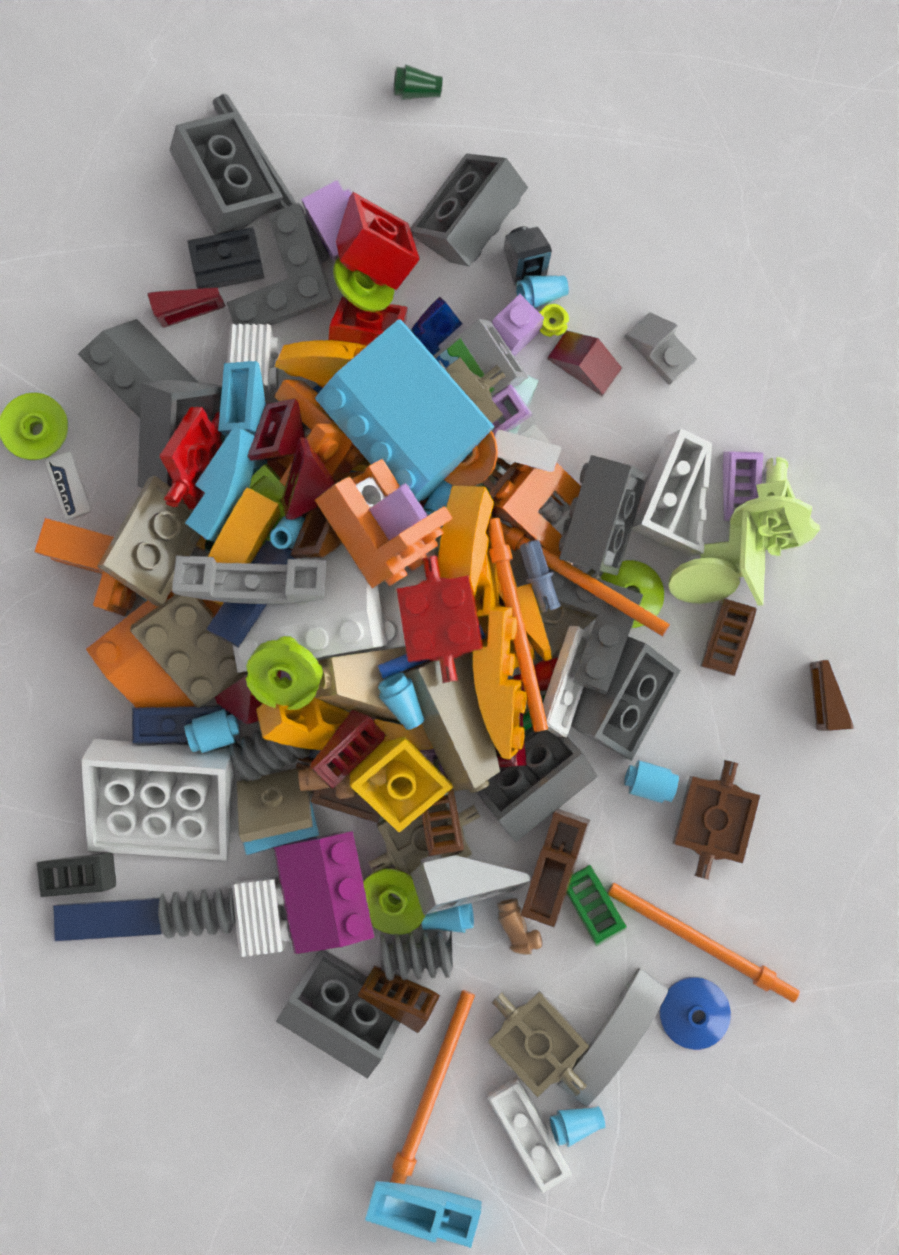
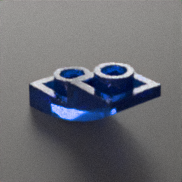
[411,297,463,356]

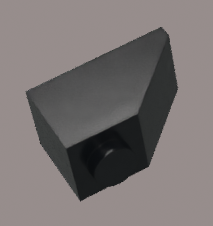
[504,226,552,286]

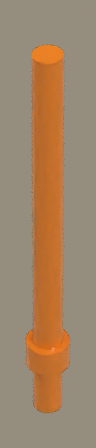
[489,516,670,637]
[487,518,548,732]
[607,882,800,1003]
[390,990,475,1184]

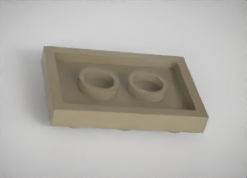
[97,475,201,606]
[130,594,248,708]

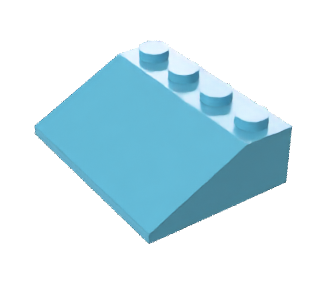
[315,320,495,502]

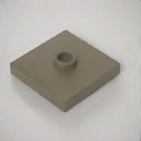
[237,768,313,843]

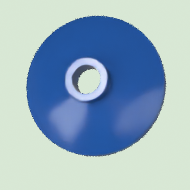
[660,977,731,1050]

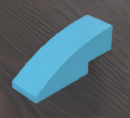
[218,361,267,476]
[185,425,255,542]
[365,1181,482,1248]

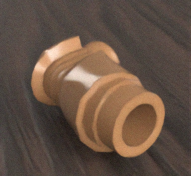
[298,767,355,799]
[497,898,543,955]

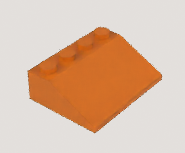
[86,590,221,707]

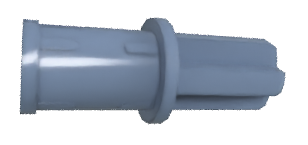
[520,540,561,613]

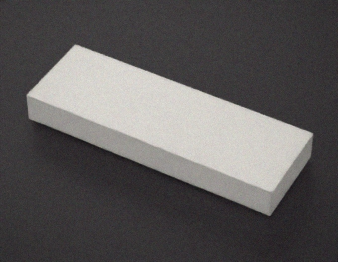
[543,626,590,738]
[487,1077,572,1194]

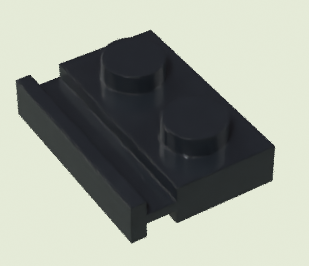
[187,227,265,289]

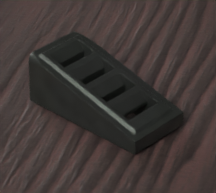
[37,853,116,897]

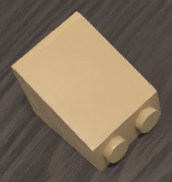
[315,647,407,722]

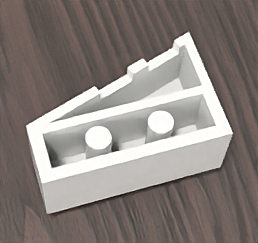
[632,429,712,557]

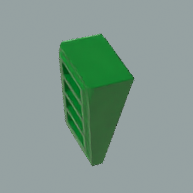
[566,865,627,947]

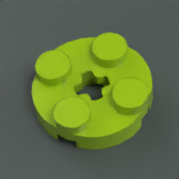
[246,636,323,710]

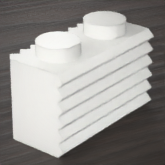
[227,323,280,400]
[231,876,291,957]

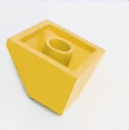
[349,737,453,832]

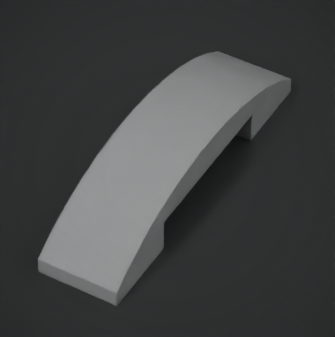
[172,556,326,604]
[557,968,669,1107]

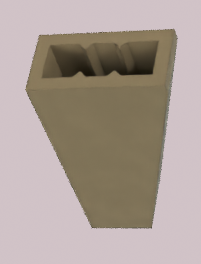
[402,652,500,793]

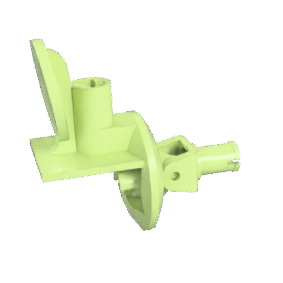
[669,457,820,606]

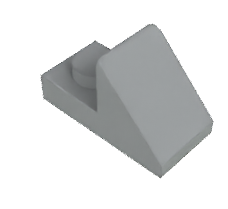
[624,312,697,384]

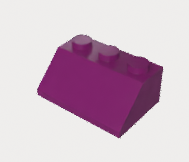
[273,831,374,954]

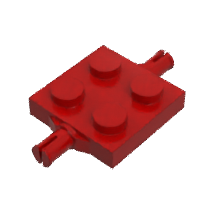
[159,407,222,510]
[396,556,483,683]

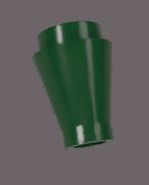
[393,64,443,100]

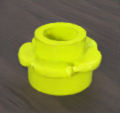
[539,304,569,337]

